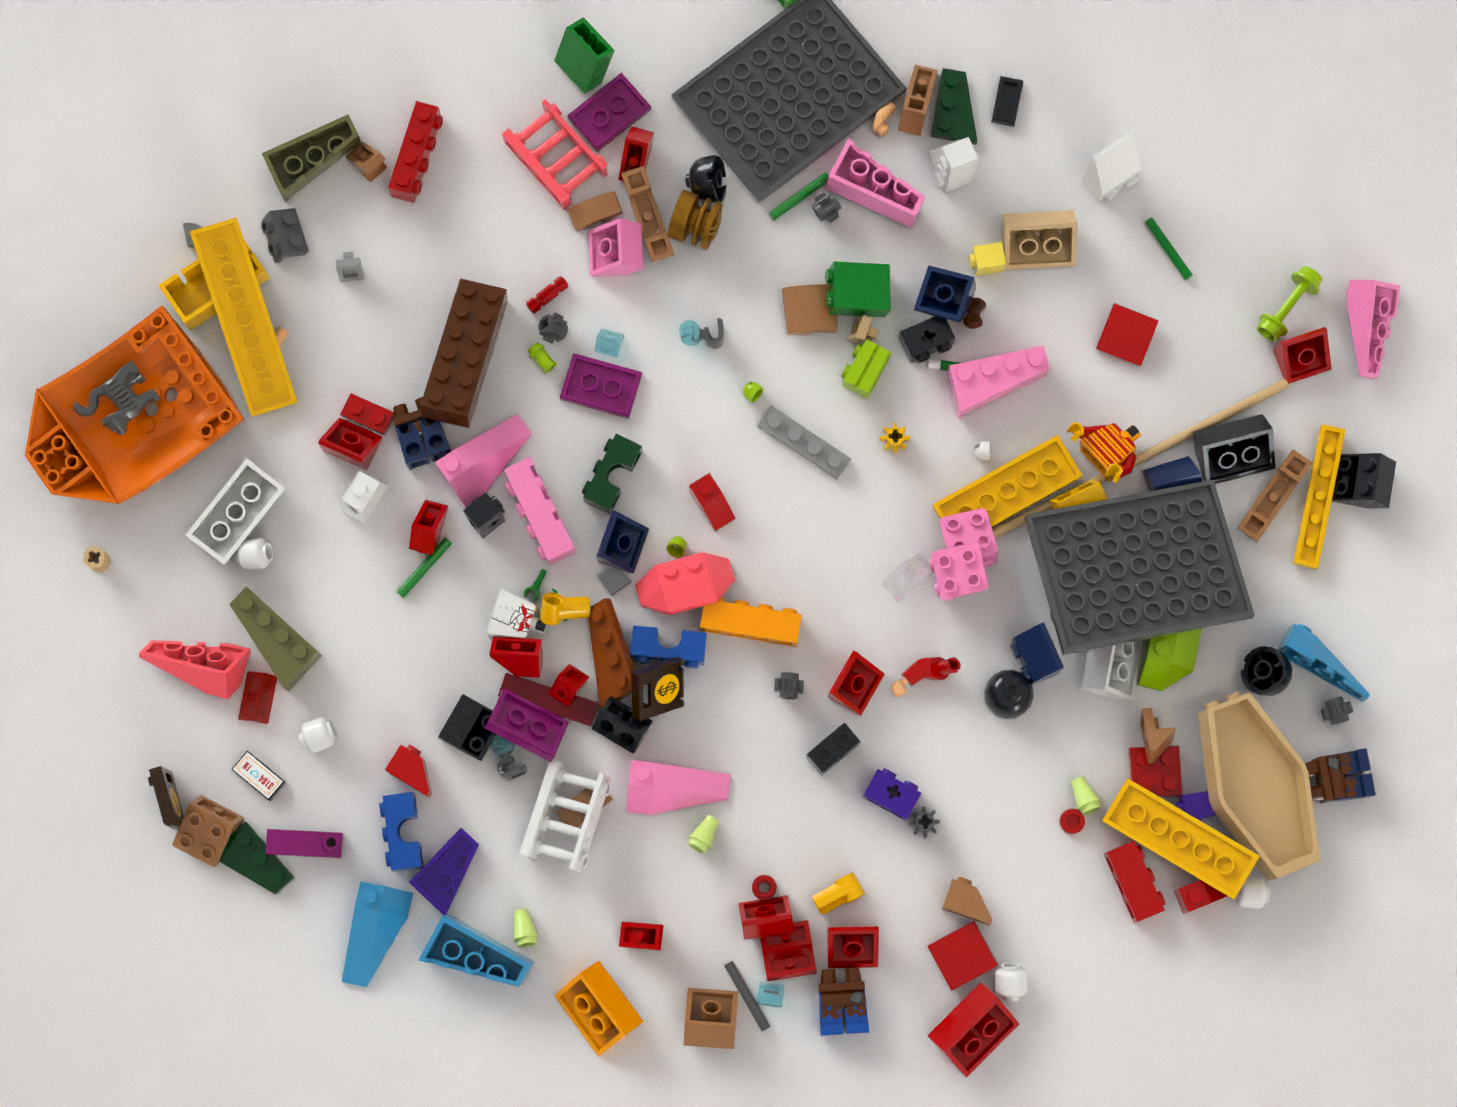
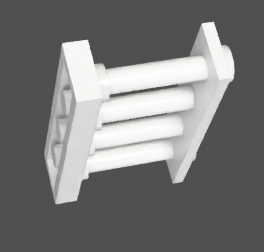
[519,760,612,874]

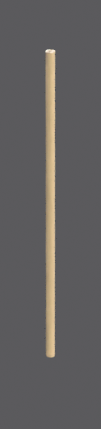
[992,379,1289,539]

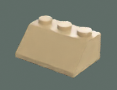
[1001,210,1077,270]

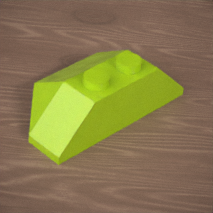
[1138,628,1202,691]

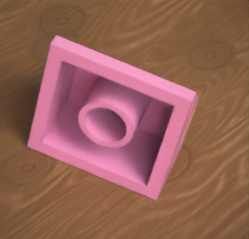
[588,218,643,277]

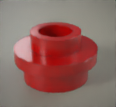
[752,875,777,900]

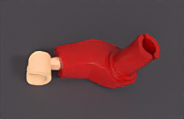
[891,657,961,697]

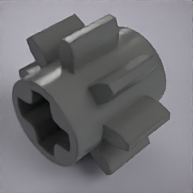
[812,192,842,223]
[538,312,568,344]
[774,672,804,700]
[1320,696,1354,725]
[909,807,940,839]

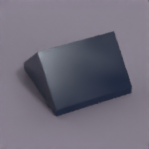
[1142,456,1202,491]
[596,510,649,574]

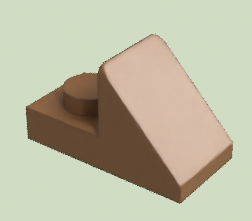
[346,141,387,182]
[1140,708,1176,764]

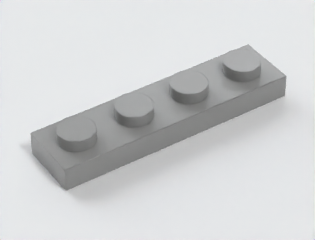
[758,405,851,480]

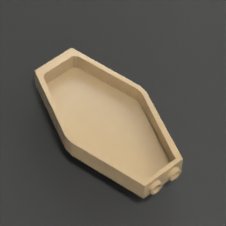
[1198,691,1321,881]

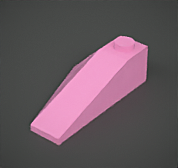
[1346,280,1400,379]
[435,414,531,507]
[626,760,731,815]

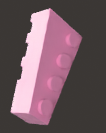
[826,138,925,228]
[947,346,1049,418]

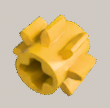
[879,423,910,455]

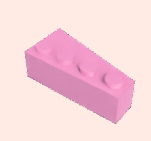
[504,457,576,565]

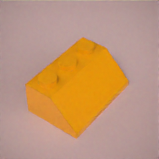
[554,961,644,1057]

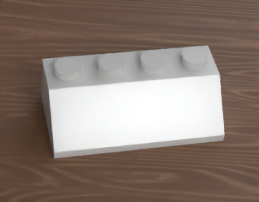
[185,458,286,565]
[1081,639,1145,702]

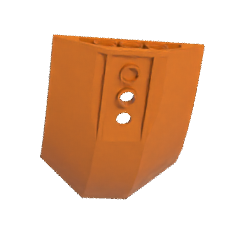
[25,305,245,504]

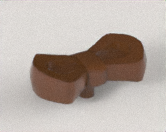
[963,298,986,329]

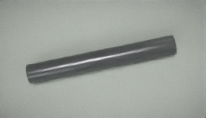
[724,961,771,1032]

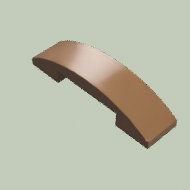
[621,166,675,263]
[1237,449,1313,542]

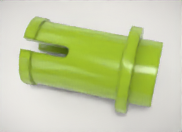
[527,342,557,374]

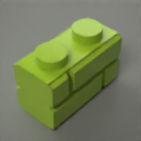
[841,340,891,398]

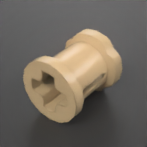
[83,547,111,572]

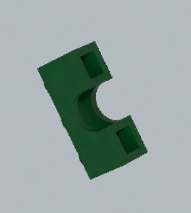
[582,434,643,515]

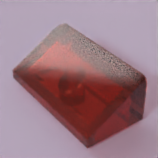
[238,671,277,724]

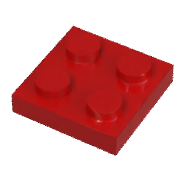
[1128,746,1183,797]

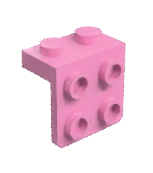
[939,508,998,568]
[930,542,989,601]

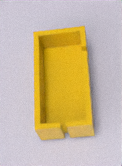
[158,240,270,331]

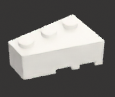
[927,137,978,193]

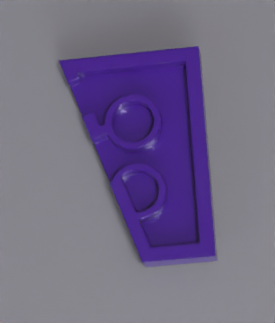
[409,828,479,915]

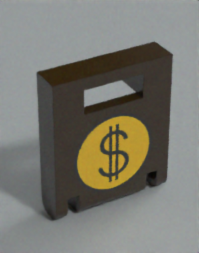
[631,657,684,721]
[148,766,184,830]

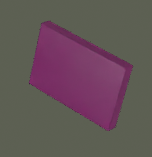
[567,72,652,152]
[560,353,643,419]
[485,688,569,762]

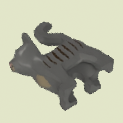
[73,360,161,436]

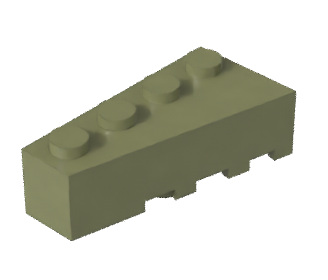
[262,114,361,202]
[229,586,322,692]

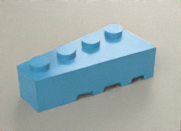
[418,914,535,987]

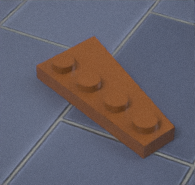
[588,598,635,708]

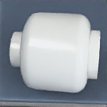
[235,538,273,570]
[299,717,338,753]
[1235,876,1270,909]
[995,963,1028,1002]

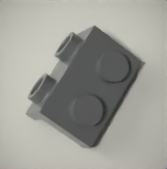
[261,208,309,263]

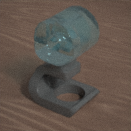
[679,318,724,349]
[492,735,527,780]

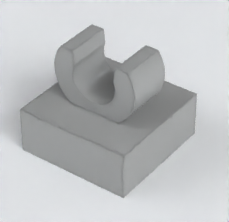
[336,252,364,282]

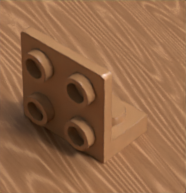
[172,795,245,867]

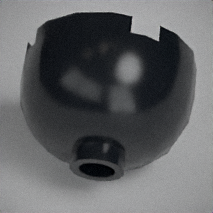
[685,155,727,203]
[1241,646,1293,696]
[984,670,1034,719]

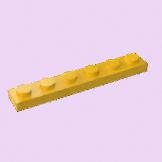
[1292,424,1346,570]

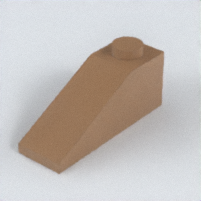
[898,65,938,136]

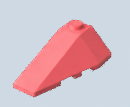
[139,640,251,699]

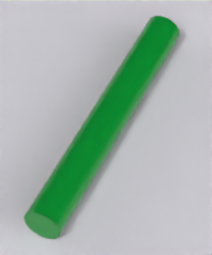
[769,172,829,221]
[1145,217,1193,280]
[397,537,452,598]

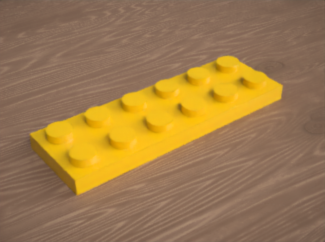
[932,435,1083,528]
[1102,778,1260,900]

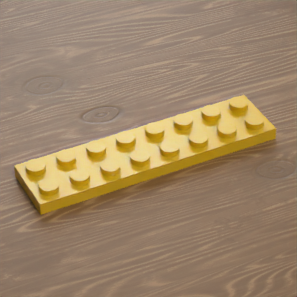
[190,217,298,417]

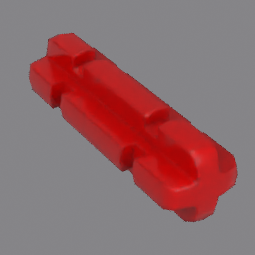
[526,276,568,314]

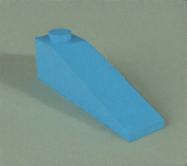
[342,881,413,987]

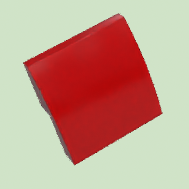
[1096,303,1159,366]
[760,920,817,982]
[927,921,998,991]

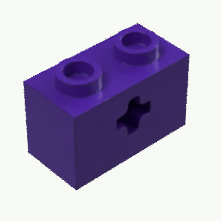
[863,768,921,821]

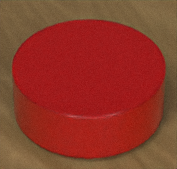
[1059,809,1085,834]

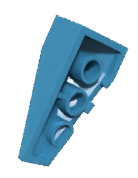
[1277,624,1370,702]

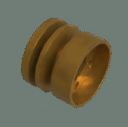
[668,190,723,250]

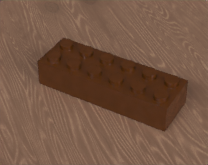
[420,278,508,428]

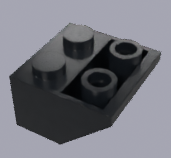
[1332,453,1396,509]
[438,694,497,761]

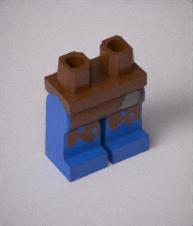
[818,967,870,1036]

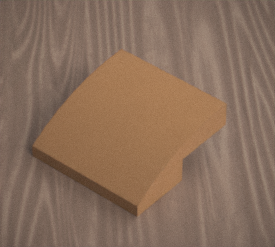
[782,284,838,335]

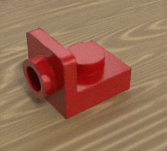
[549,664,589,706]

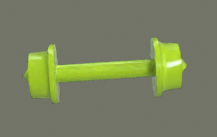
[1256,266,1323,342]

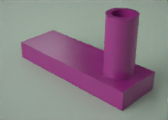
[265,829,343,858]

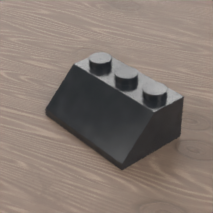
[1193,414,1276,484]

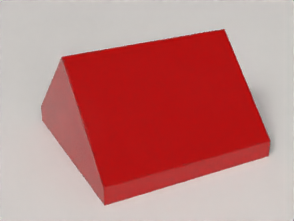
[1273,327,1332,384]
[318,418,383,470]
[828,650,885,716]
[738,895,794,940]
[827,926,879,968]

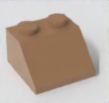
[684,988,738,1049]

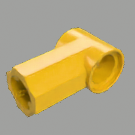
[540,593,591,625]
[811,872,865,916]

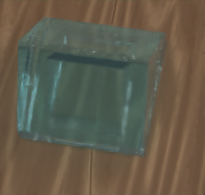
[594,328,624,358]
[757,982,785,1007]

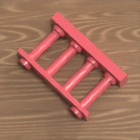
[502,99,607,210]

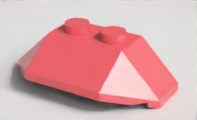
[635,552,735,615]

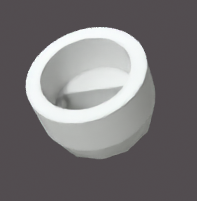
[974,441,991,461]

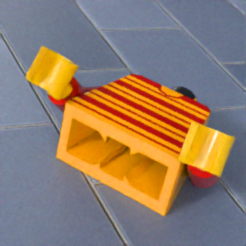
[1066,422,1141,483]

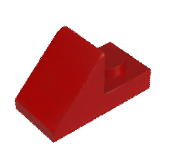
[619,922,664,951]

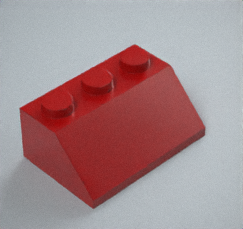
[927,982,1019,1078]

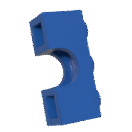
[630,625,707,669]
[379,792,424,872]

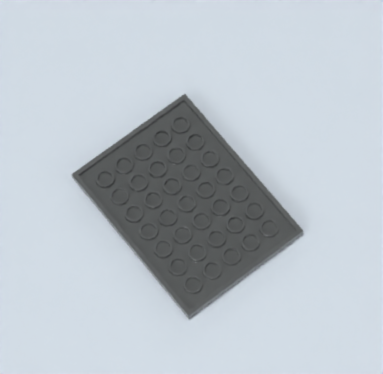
[671,0,907,203]
[1025,480,1255,655]

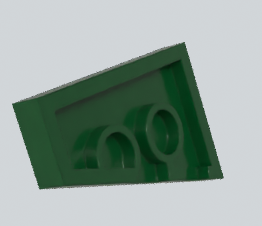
[930,68,978,145]
[219,822,295,895]

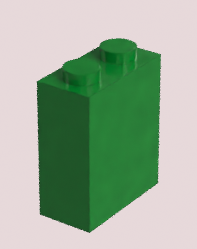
[554,17,615,94]
[825,261,891,317]

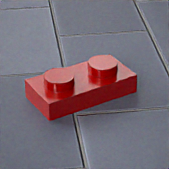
[340,393,394,436]

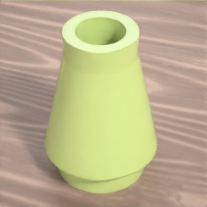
[1071,776,1101,815]
[688,815,720,854]
[513,909,538,948]

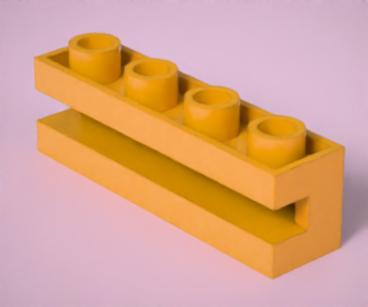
[700,597,802,647]

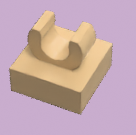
[848,315,879,344]

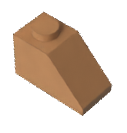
[941,877,992,926]

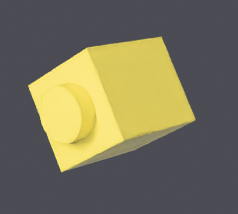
[969,242,1006,276]

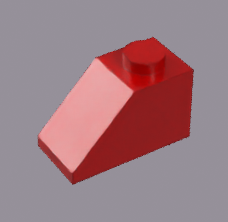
[618,127,654,181]
[689,473,736,532]
[409,500,448,555]
[489,637,543,678]
[385,744,432,798]
[1174,880,1227,914]

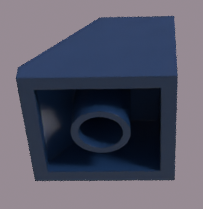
[914,265,976,322]
[1010,622,1064,685]

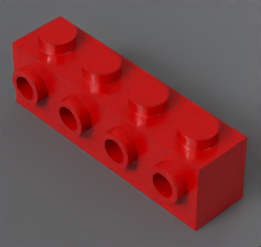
[388,101,443,203]

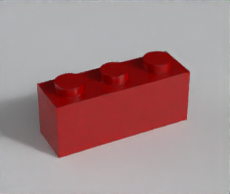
[1103,841,1166,923]

